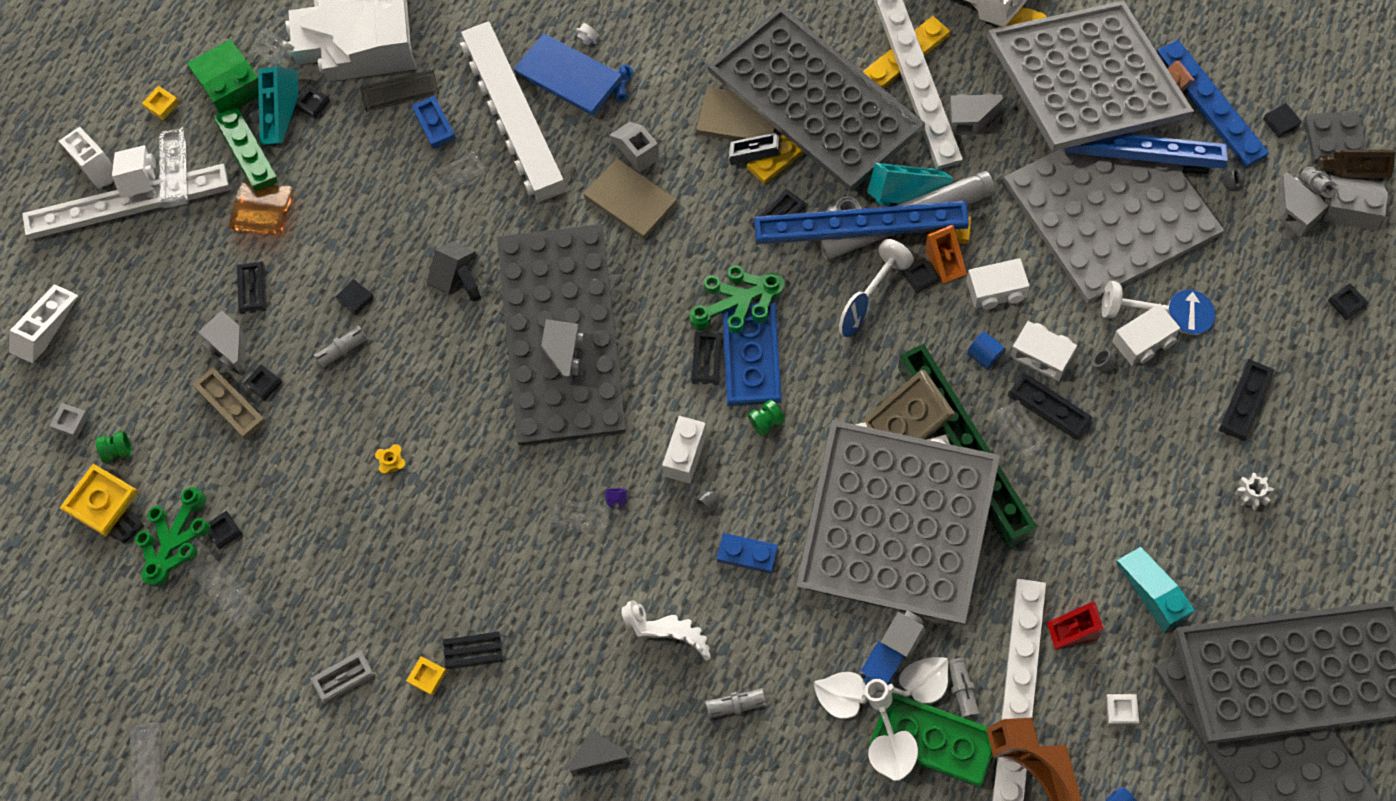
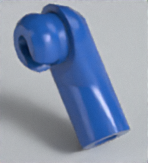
[613,65,633,102]

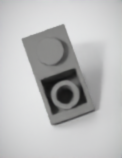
[949,93,1003,135]
[609,122,660,173]
[1277,172,1328,237]
[198,310,246,374]
[541,319,584,383]
[881,610,927,658]

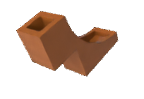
[986,717,1081,801]

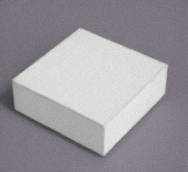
[1106,694,1139,725]

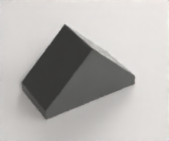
[426,241,476,295]
[569,730,630,776]

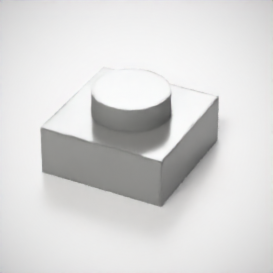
[50,403,89,438]

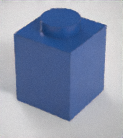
[861,641,903,686]

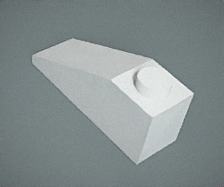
[59,127,114,189]
[9,284,78,363]

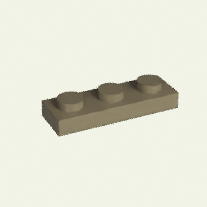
[192,367,266,440]

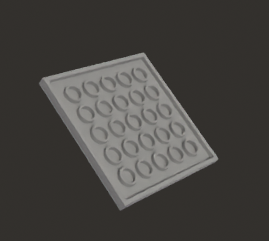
[987,1,1194,151]
[1003,128,1224,304]
[797,420,1000,624]

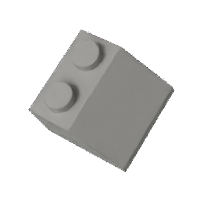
[1323,174,1388,230]

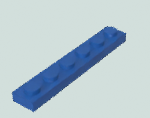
[1157,39,1269,169]
[1065,134,1227,169]

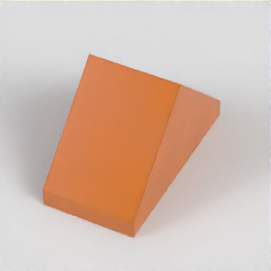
[925,225,967,284]

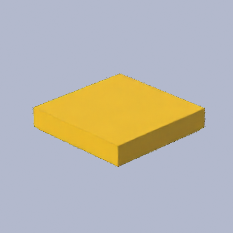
[60,464,139,537]

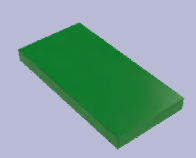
[869,693,993,788]

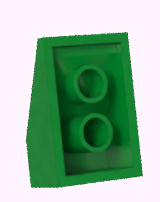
[187,39,259,114]

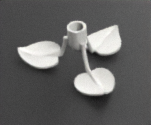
[814,657,949,781]

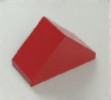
[1047,602,1104,650]

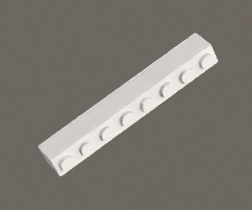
[460,21,566,203]

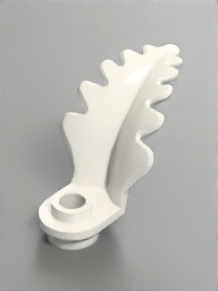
[622,600,711,661]

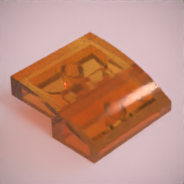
[229,181,294,235]

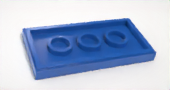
[514,33,623,116]
[723,302,782,406]

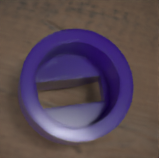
[605,488,627,509]

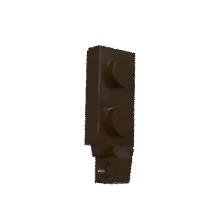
[1317,150,1396,178]

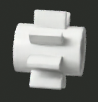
[1235,473,1274,510]

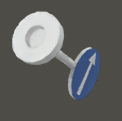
[839,239,914,337]
[1101,281,1216,335]

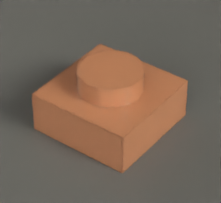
[1167,61,1195,92]

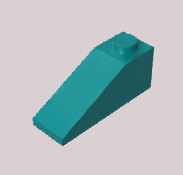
[258,66,298,145]
[867,163,954,206]
[1116,547,1195,633]

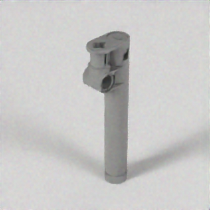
[815,171,995,261]

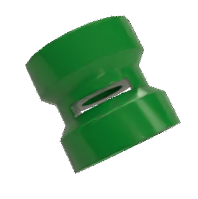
[747,399,785,437]
[96,430,132,463]

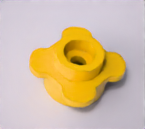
[375,444,406,474]

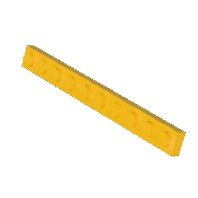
[747,16,950,185]

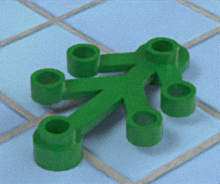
[689,265,785,333]
[135,487,210,586]

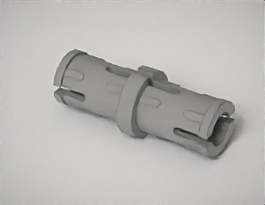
[1301,167,1338,198]
[314,326,368,369]
[948,658,980,719]
[706,688,766,719]

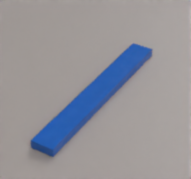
[754,201,969,245]

